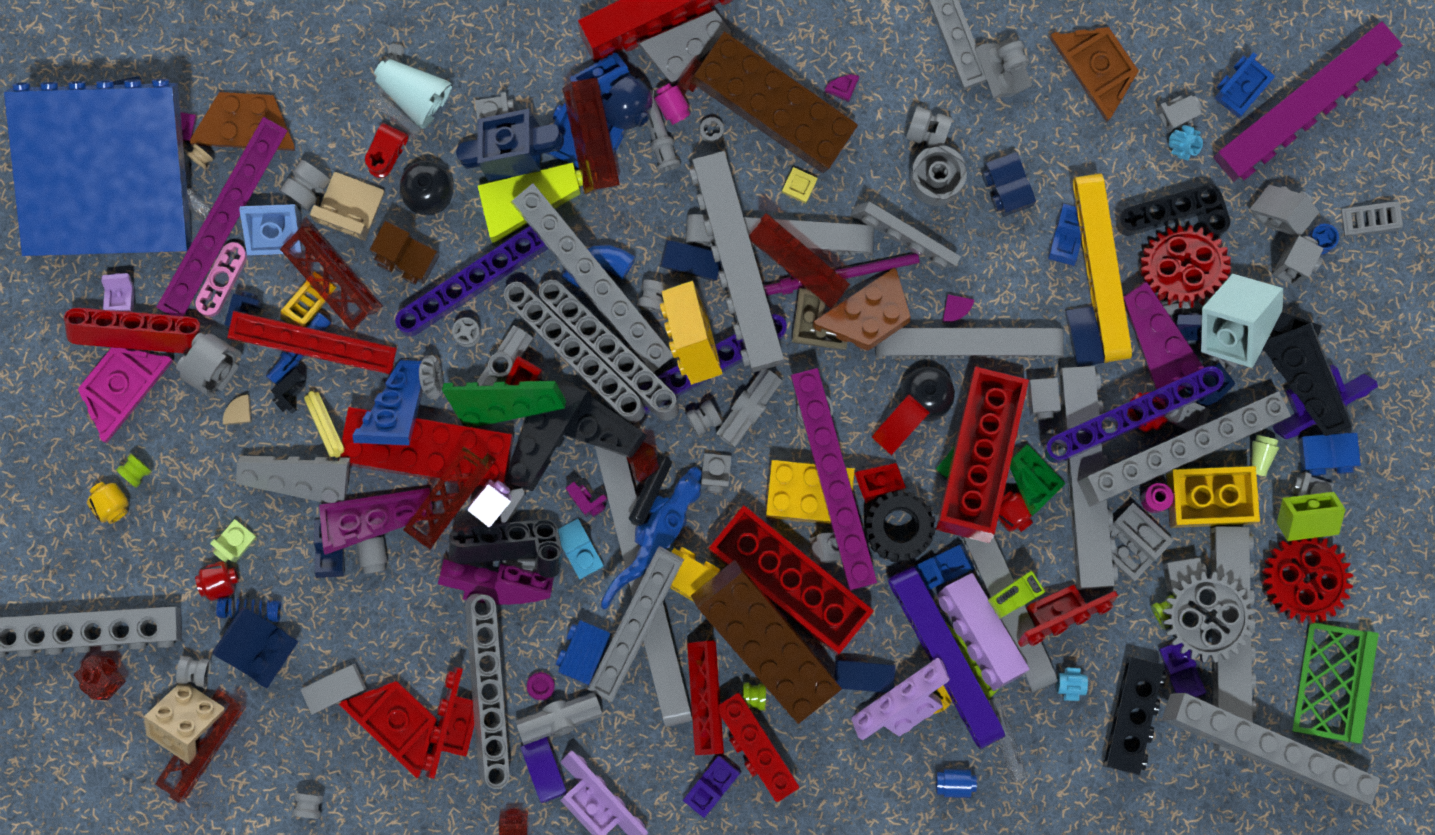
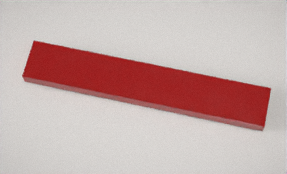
[227,311,397,375]

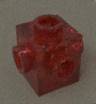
[74,655,126,701]

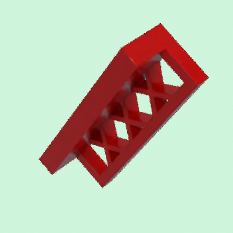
[687,640,724,756]

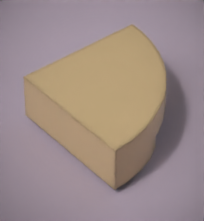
[223,394,252,425]

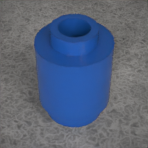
[936,769,977,798]

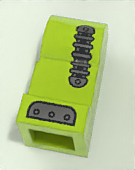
[988,571,1045,619]

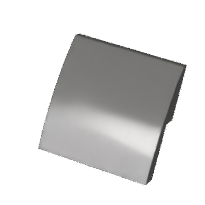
[1109,503,1174,582]

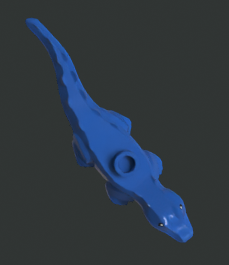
[601,467,702,609]

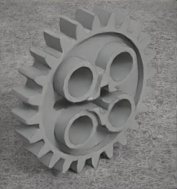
[1162,572,1256,663]

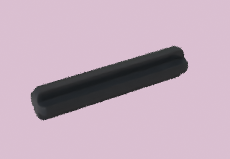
[628,455,672,526]

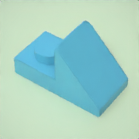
[558,519,604,580]

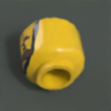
[86,482,129,524]

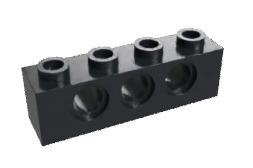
[1103,657,1166,775]

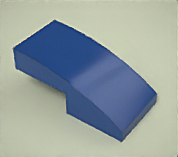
[1048,203,1081,266]
[913,544,975,590]

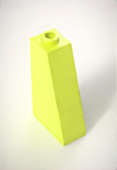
[478,163,584,243]

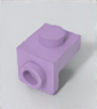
[101,273,135,312]

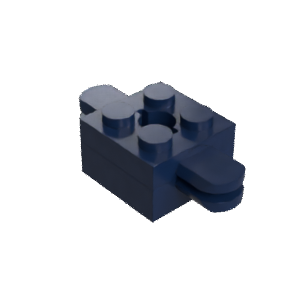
[456,108,564,181]

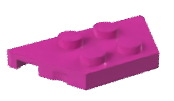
[78,347,174,443]

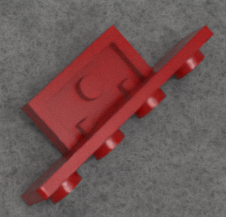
[1018,585,1118,647]
[423,667,475,779]
[718,693,799,802]

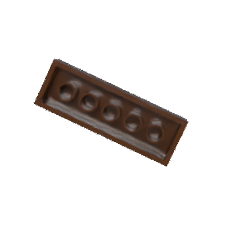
[690,31,858,173]
[691,560,842,724]

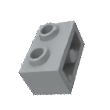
[1250,185,1319,237]
[1272,236,1324,287]

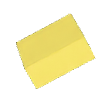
[782,167,818,204]

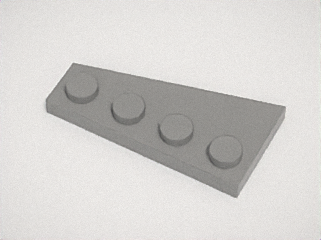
[850,201,961,269]
[236,456,350,503]

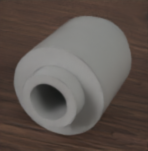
[356,536,388,574]

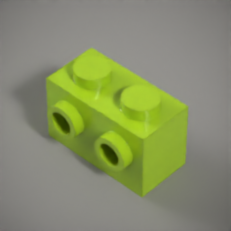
[1277,492,1346,541]

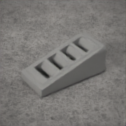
[1341,201,1403,236]

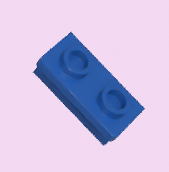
[1215,52,1275,118]

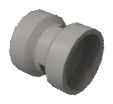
[637,280,669,313]
[685,400,722,437]
[176,655,211,687]

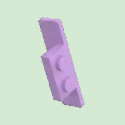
[852,658,950,740]
[560,751,648,835]

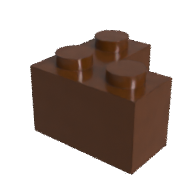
[369,221,439,285]

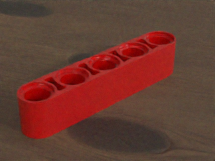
[64,308,201,354]

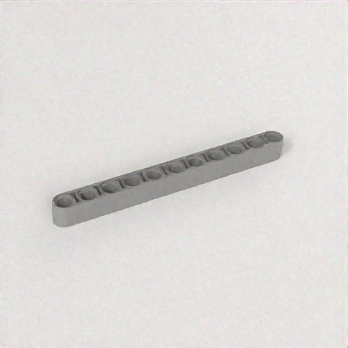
[595,446,692,728]

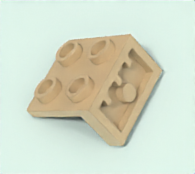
[310,172,385,241]
[144,683,224,764]

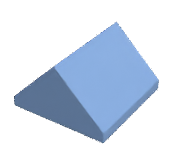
[239,204,302,255]

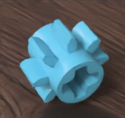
[1169,125,1203,161]
[1056,667,1088,701]

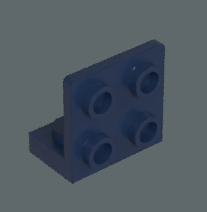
[212,607,299,688]

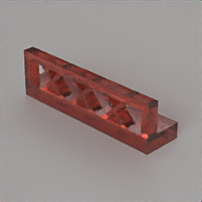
[562,78,620,194]
[749,213,850,309]
[280,226,383,330]
[403,447,497,550]
[155,689,246,803]

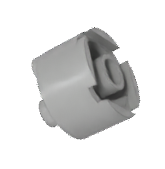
[910,146,967,206]
[176,333,241,398]

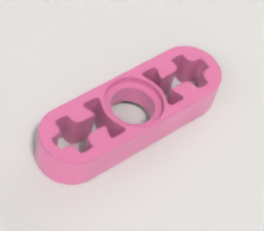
[196,242,247,317]

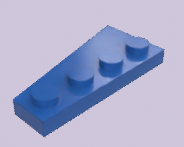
[353,360,423,445]

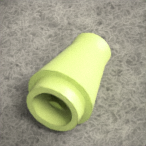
[1251,435,1280,477]

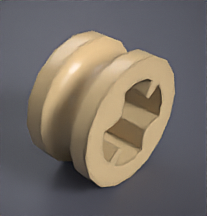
[186,144,214,170]

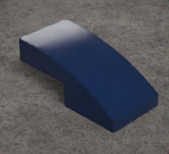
[660,240,720,281]
[1066,306,1104,367]
[313,519,344,578]
[835,660,895,693]

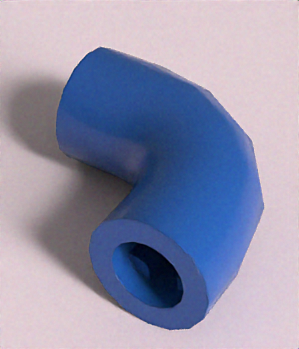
[562,245,636,289]

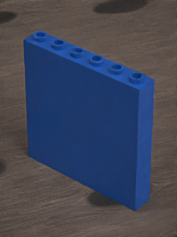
[4,79,192,256]

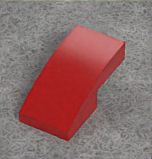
[871,394,930,456]

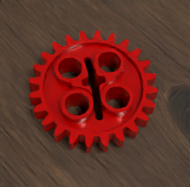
[1141,225,1231,308]
[1261,538,1353,624]

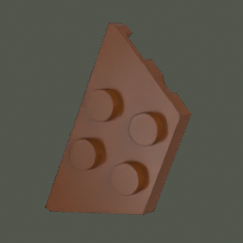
[1049,27,1139,122]
[190,92,295,151]
[813,268,911,351]

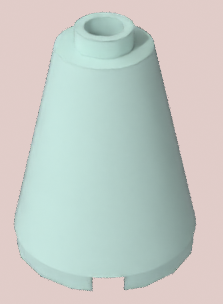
[374,59,452,129]

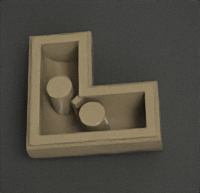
[792,288,847,351]

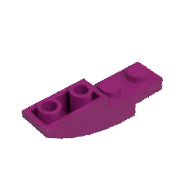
[438,559,554,605]

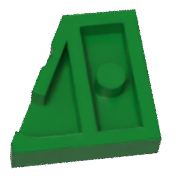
[1010,444,1065,516]

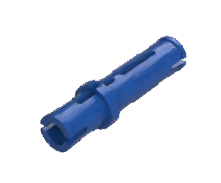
[266,312,331,385]

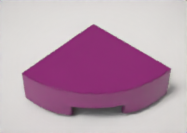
[824,74,860,102]
[942,294,975,323]

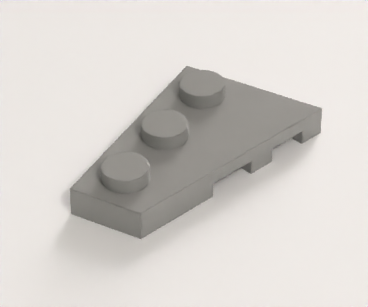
[636,10,731,84]

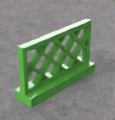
[1292,623,1379,745]

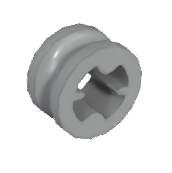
[700,117,724,143]

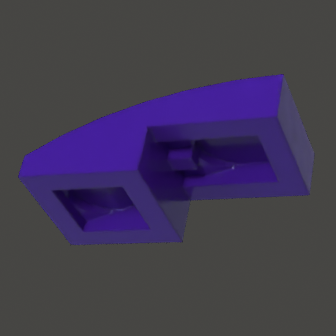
[1159,643,1207,698]
[520,737,567,804]
[682,754,742,818]

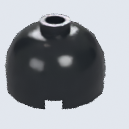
[399,161,454,215]
[900,366,955,422]

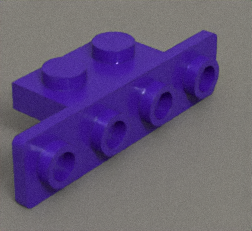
[1272,365,1378,439]

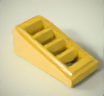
[280,271,337,327]

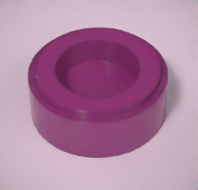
[527,672,555,700]

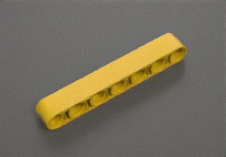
[1073,173,1132,363]

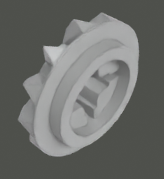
[419,355,444,399]

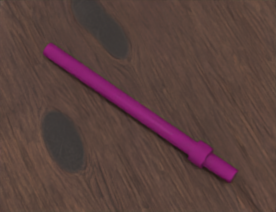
[763,253,920,296]

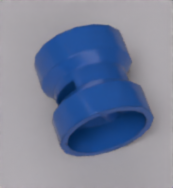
[1307,224,1339,255]

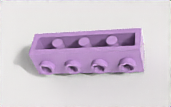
[937,573,1030,691]

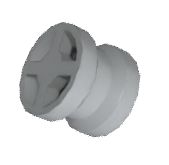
[997,41,1030,72]
[452,317,481,347]
[292,793,323,819]

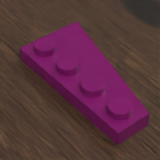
[1123,282,1204,402]
[319,488,433,555]

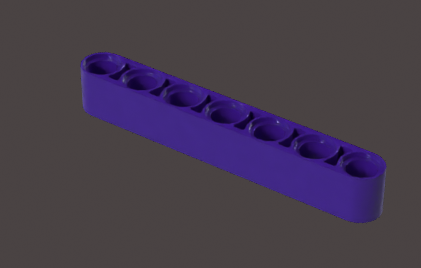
[395,226,548,336]
[640,314,787,415]
[1044,366,1224,463]
[888,566,1005,750]

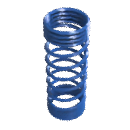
[216,597,281,623]

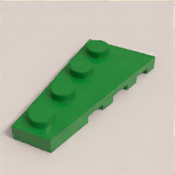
[442,381,566,428]

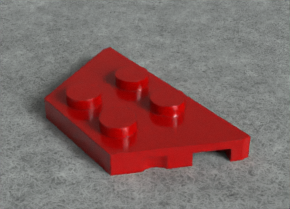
[339,681,438,778]

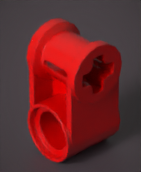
[365,123,409,178]

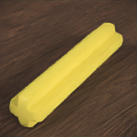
[304,391,344,458]

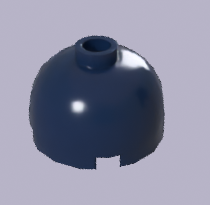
[599,75,653,130]

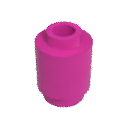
[654,83,691,125]
[1141,483,1173,513]

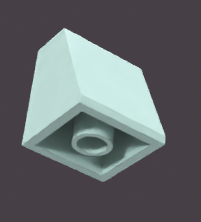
[1201,274,1283,368]

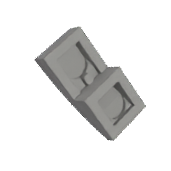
[300,664,366,715]

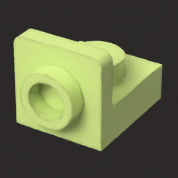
[210,519,257,563]

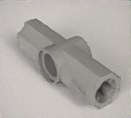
[477,325,534,386]
[716,369,782,448]
[515,692,603,745]

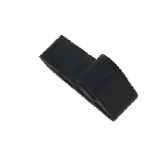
[1116,184,1231,239]
[449,519,562,578]

